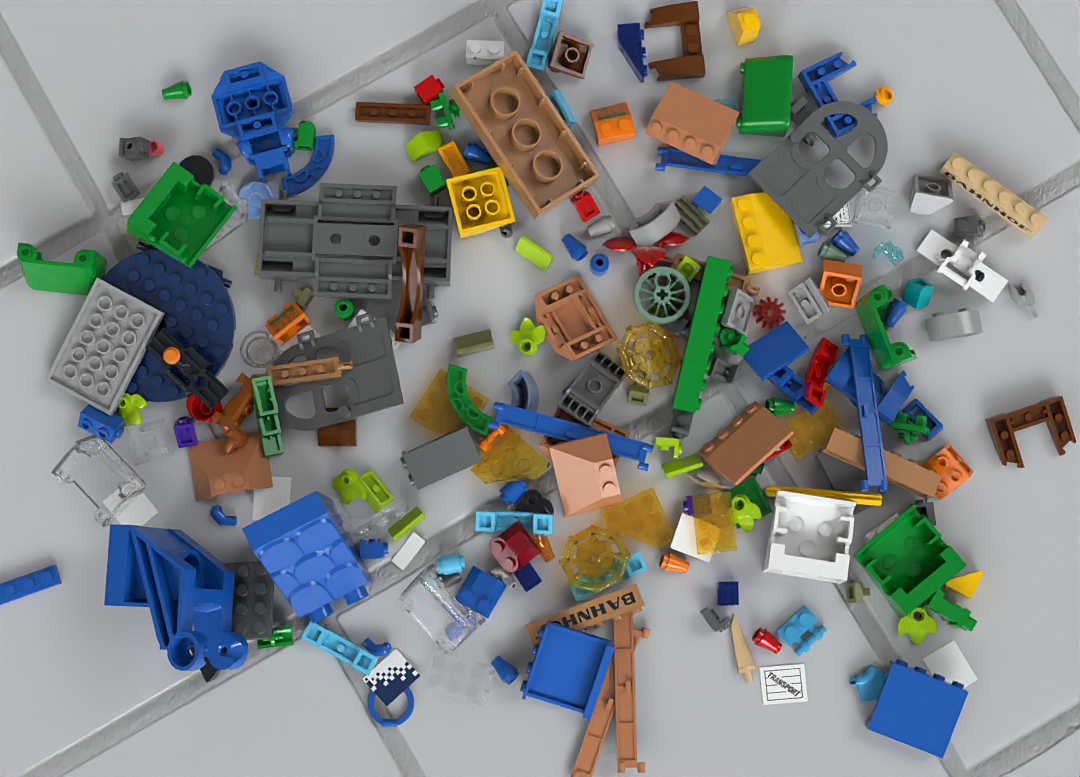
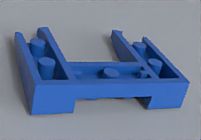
[798,52,877,139]
[825,346,914,425]

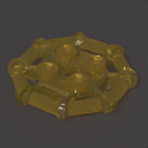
[616,322,682,391]
[559,524,631,594]

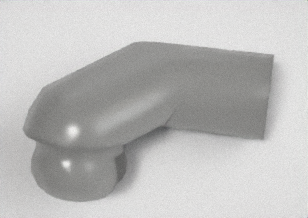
[491,565,518,590]

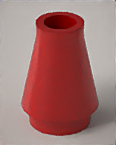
[752,627,782,654]

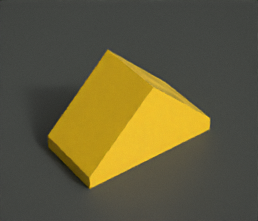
[943,570,983,599]

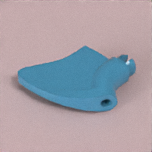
[849,665,887,702]

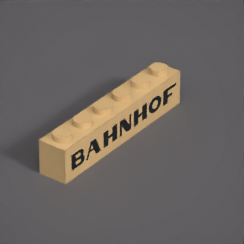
[939,152,1048,238]

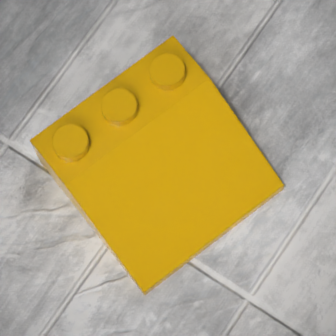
[446,167,515,239]

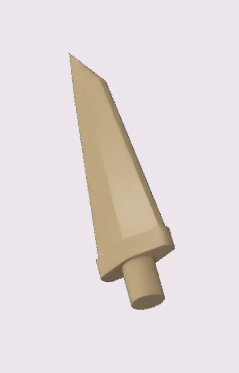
[730,615,756,682]

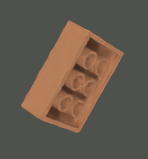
[645,82,740,165]
[699,401,794,486]

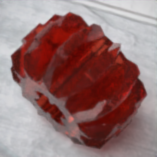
[753,297,786,330]

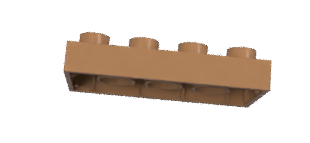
[451,50,600,220]

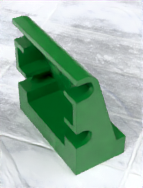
[126,162,237,267]
[853,504,967,617]

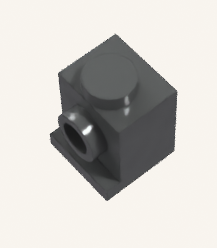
[119,136,150,161]

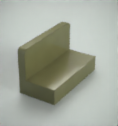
[453,329,495,357]

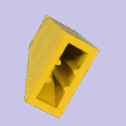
[726,7,761,47]

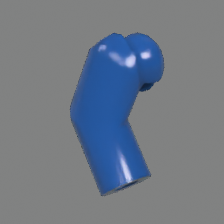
[212,148,232,175]
[210,505,237,526]

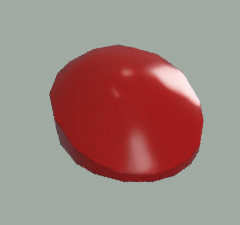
[186,394,222,423]

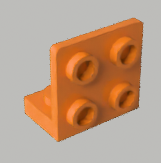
[921,442,974,500]

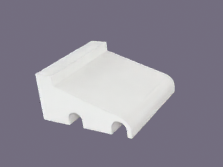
[763,490,856,584]

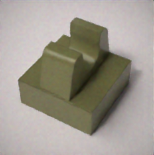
[292,287,314,310]
[627,382,650,406]
[846,582,870,603]

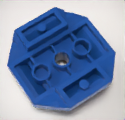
[212,61,294,141]

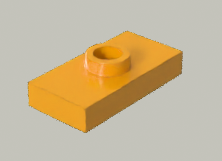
[437,140,471,178]

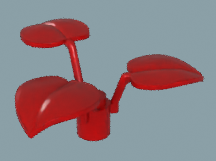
[602,232,689,279]

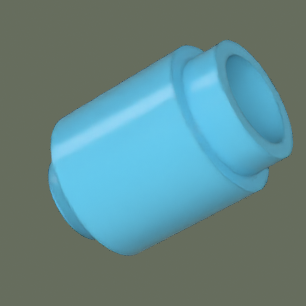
[436,552,466,575]

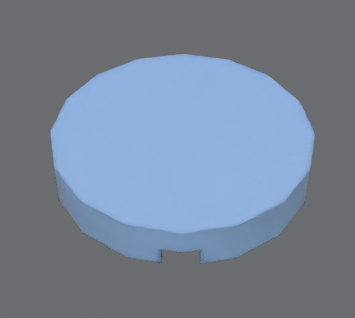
[237,181,275,219]

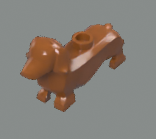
[211,373,255,454]

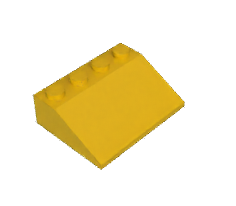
[729,192,803,275]

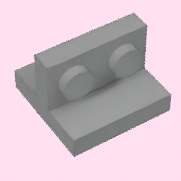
[717,287,757,336]

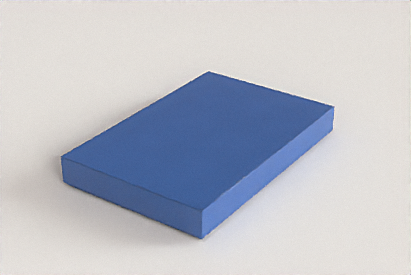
[742,321,810,381]

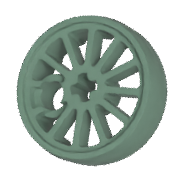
[633,266,691,324]

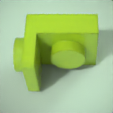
[654,437,682,459]

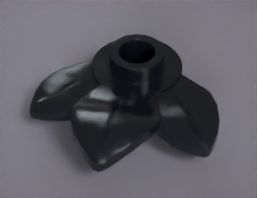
[515,489,554,516]

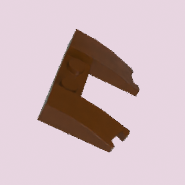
[644,1,706,81]
[985,396,1076,468]

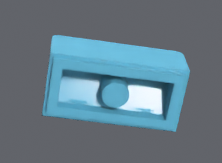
[547,90,577,126]

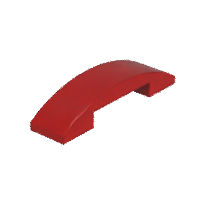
[803,337,838,408]

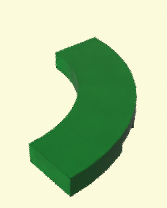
[446,364,492,436]

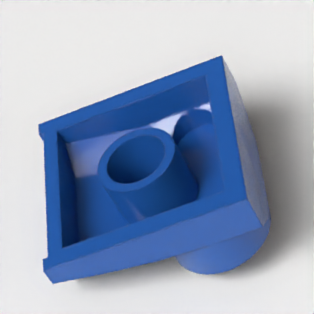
[454,565,507,619]

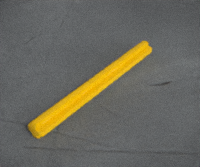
[765,485,882,506]

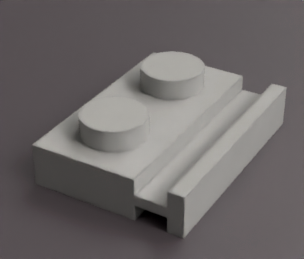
[787,277,832,324]

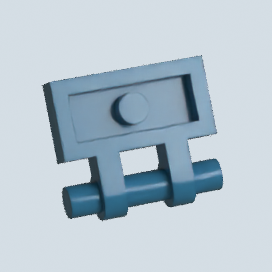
[775,605,827,656]

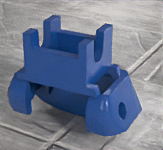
[236,127,296,183]

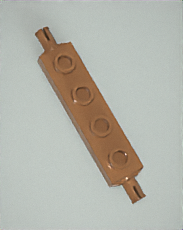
[660,253,760,295]
[255,357,353,387]

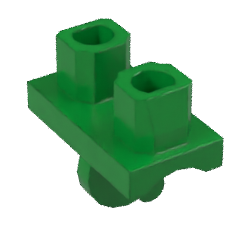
[430,92,461,130]
[719,328,750,356]
[890,412,930,445]
[257,625,294,649]

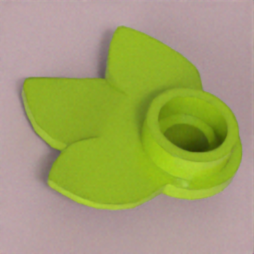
[510,318,546,356]
[118,393,148,427]
[332,469,366,504]
[726,494,762,533]
[897,606,937,645]

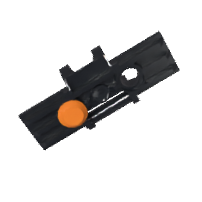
[145,328,230,410]

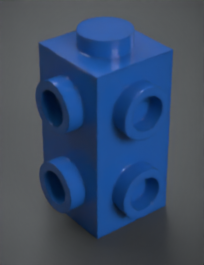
[78,404,124,443]

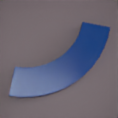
[282,134,335,197]

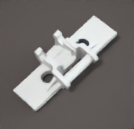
[916,230,1008,302]

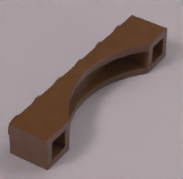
[395,223,426,343]

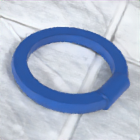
[368,687,414,727]

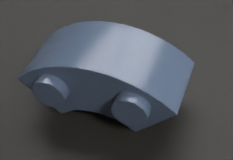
[508,369,539,412]

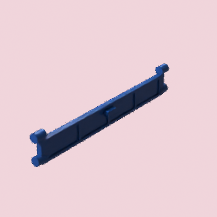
[655,147,762,177]
[841,334,888,492]
[488,402,653,471]

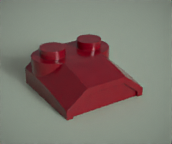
[489,520,542,574]

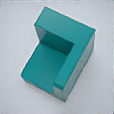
[902,277,934,309]

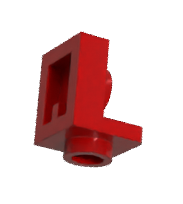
[570,191,600,222]

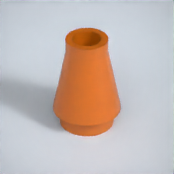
[659,552,690,573]

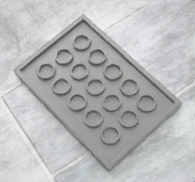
[45,278,165,416]

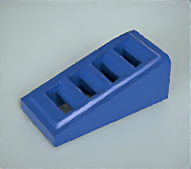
[902,398,943,441]

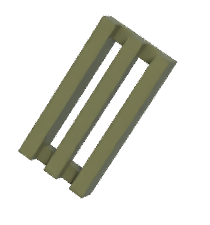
[675,195,710,235]

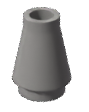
[587,215,616,237]

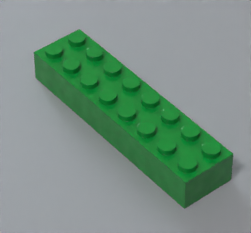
[671,256,733,414]

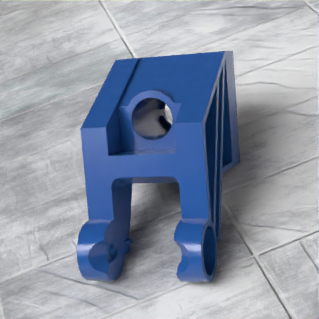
[104,524,249,671]

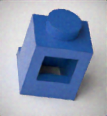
[360,539,389,559]

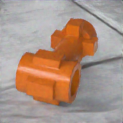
[477,420,509,452]

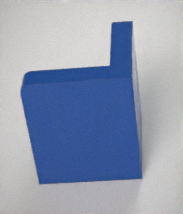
[692,186,722,214]

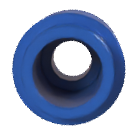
[590,254,609,276]
[499,476,528,504]

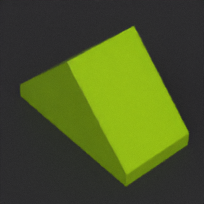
[405,130,445,163]

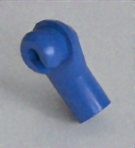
[361,638,392,656]

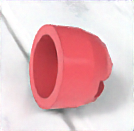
[149,140,164,157]

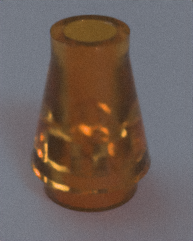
[532,534,555,563]

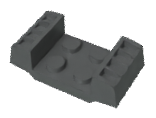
[557,349,629,427]

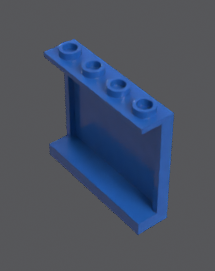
[520,620,615,720]
[865,659,968,758]

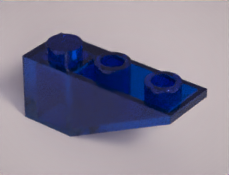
[617,23,648,83]

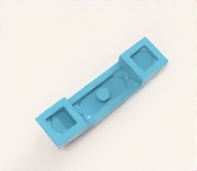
[526,0,563,71]
[475,511,553,535]
[569,552,648,602]
[301,621,378,676]

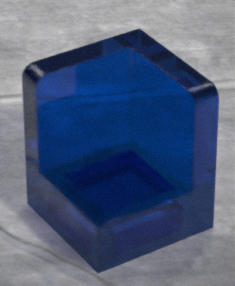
[514,562,542,592]
[717,581,739,605]

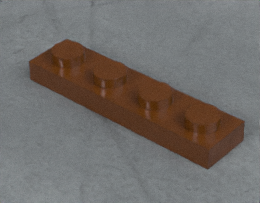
[355,102,431,125]

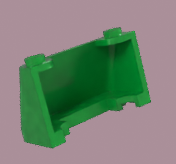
[737,55,793,137]
[17,243,107,296]
[856,284,918,370]

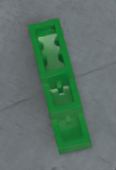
[251,375,284,457]

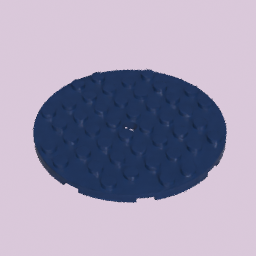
[102,249,236,402]

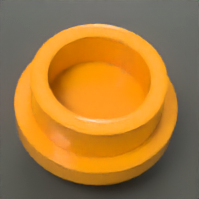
[875,87,893,106]

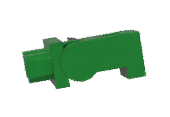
[922,589,978,631]

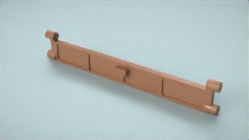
[614,611,645,773]
[571,627,650,777]

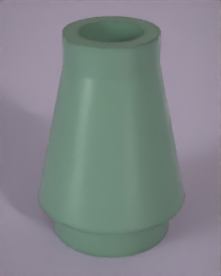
[817,242,848,262]

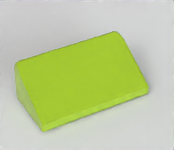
[515,235,553,271]
[661,454,703,479]
[358,469,395,513]
[388,506,426,541]

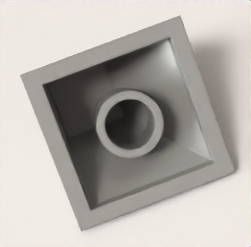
[909,174,953,215]

